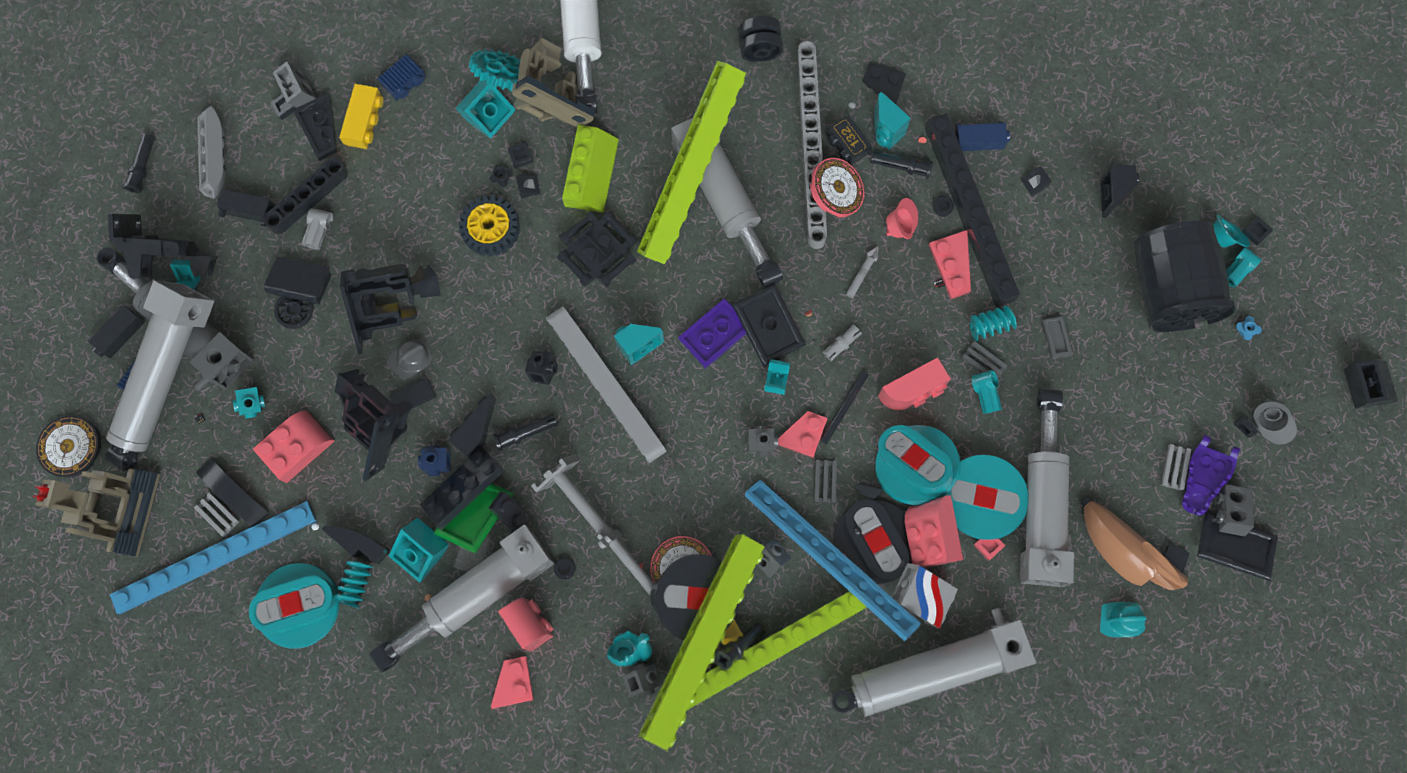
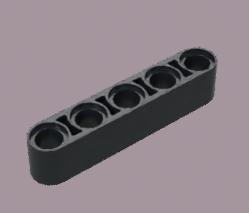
[264,158,348,234]

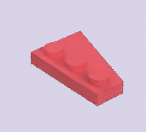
[929,230,971,299]

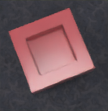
[974,538,1005,561]

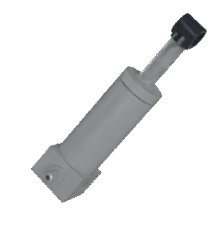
[671,118,783,288]
[1020,389,1074,587]
[369,524,555,673]

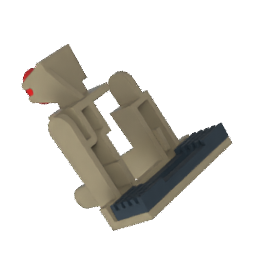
[512,38,595,127]
[32,469,160,557]

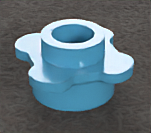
[1236,316,1262,340]

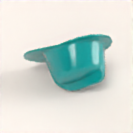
[1213,214,1250,248]
[1100,602,1147,637]

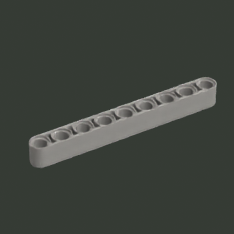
[546,306,667,464]

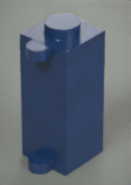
[955,121,1010,151]

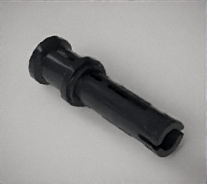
[122,134,155,194]
[871,151,933,179]
[493,414,557,451]
[715,623,765,670]

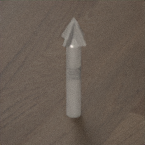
[846,246,879,298]

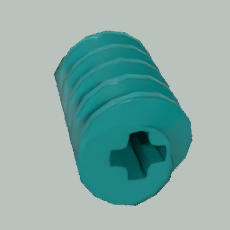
[970,306,1017,341]
[334,561,374,609]

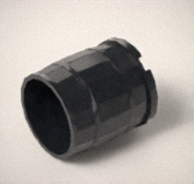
[1133,221,1236,332]

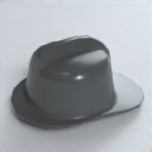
[387,339,432,380]
[1253,398,1297,445]

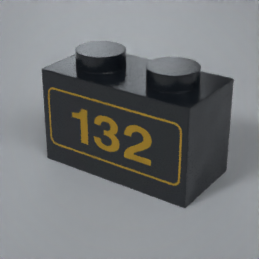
[827,115,872,165]

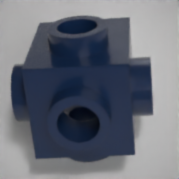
[418,445,451,476]

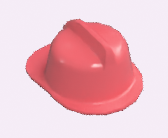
[886,198,918,239]

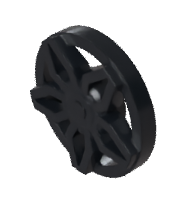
[274,296,313,329]

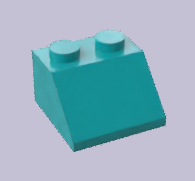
[455,81,516,138]
[874,92,911,150]
[614,324,664,365]
[389,518,449,583]

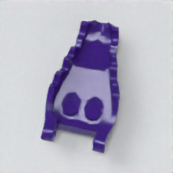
[1182,435,1241,516]

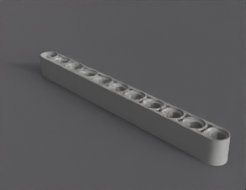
[797,41,827,249]

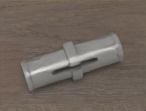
[823,325,862,362]

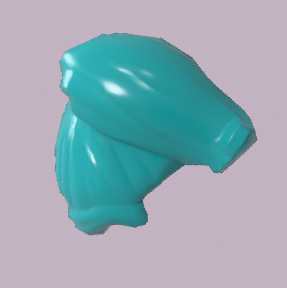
[607,631,652,666]

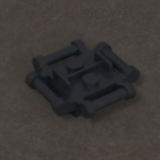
[557,210,638,287]

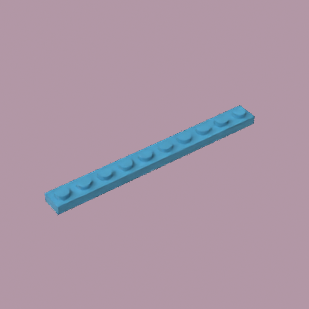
[745,480,921,641]
[110,501,317,614]

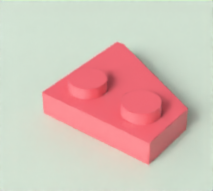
[778,411,827,458]
[491,656,534,709]

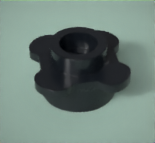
[490,165,513,187]

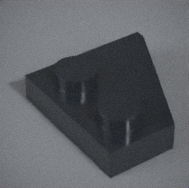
[863,62,906,104]

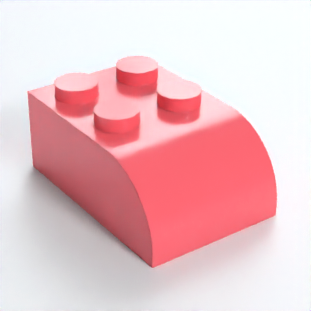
[878,358,951,410]
[253,410,334,483]
[905,496,963,568]
[498,598,554,651]

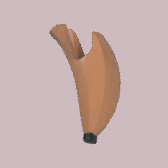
[1080,497,1188,590]

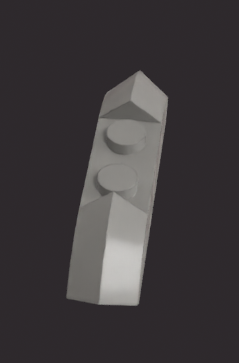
[197,106,226,199]

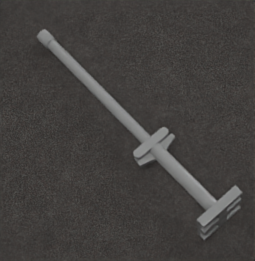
[531,454,716,668]

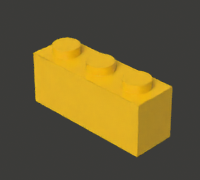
[339,84,383,149]

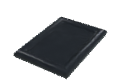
[732,283,806,367]
[1197,512,1278,581]

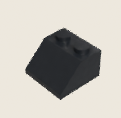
[1100,165,1139,218]

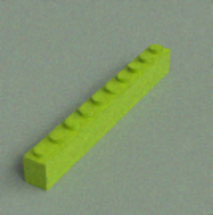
[637,61,746,264]
[638,534,764,751]
[687,592,867,710]

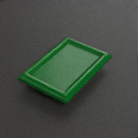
[434,483,514,553]

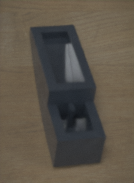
[322,526,391,564]

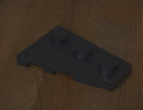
[293,93,337,161]

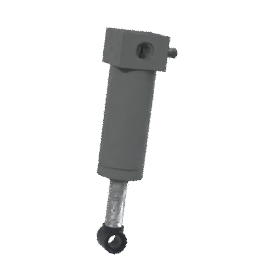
[96,247,254,391]

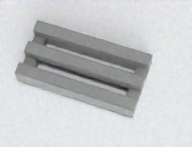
[1161,444,1191,491]
[194,493,240,537]

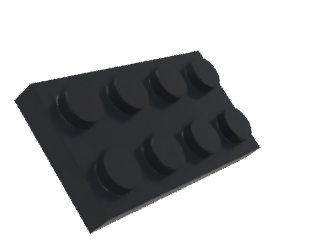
[420,447,504,530]

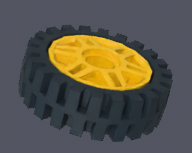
[459,196,520,257]

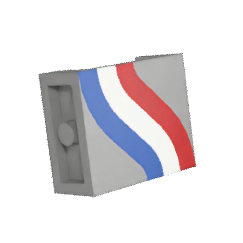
[892,563,958,628]

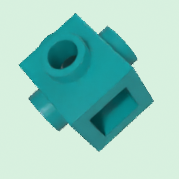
[232,387,265,419]

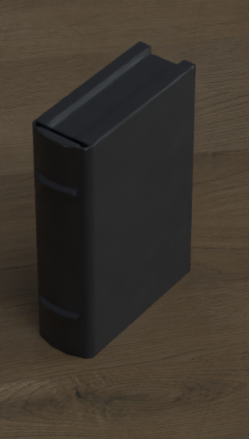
[264,257,332,304]

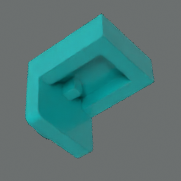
[170,260,201,289]
[764,360,790,395]

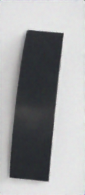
[196,458,269,527]

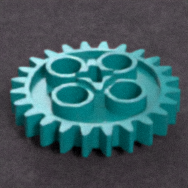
[469,49,521,91]

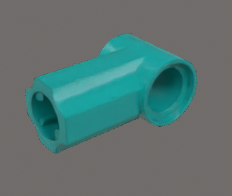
[1226,247,1262,288]
[972,370,1002,414]

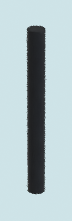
[820,371,869,445]

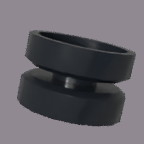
[738,16,783,62]

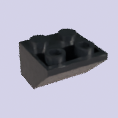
[1344,359,1398,409]

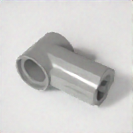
[302,208,333,250]

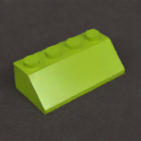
[562,125,619,213]

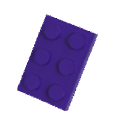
[678,298,746,369]

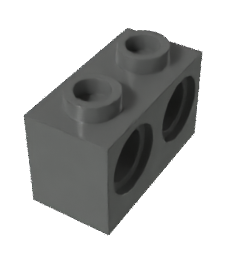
[273,61,316,108]
[1216,484,1254,536]

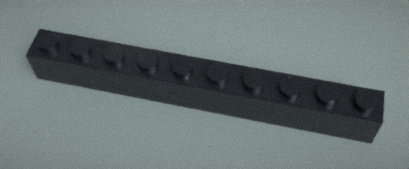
[925,113,1020,307]

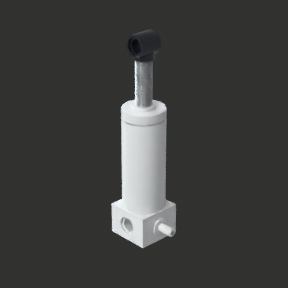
[560,0,601,113]

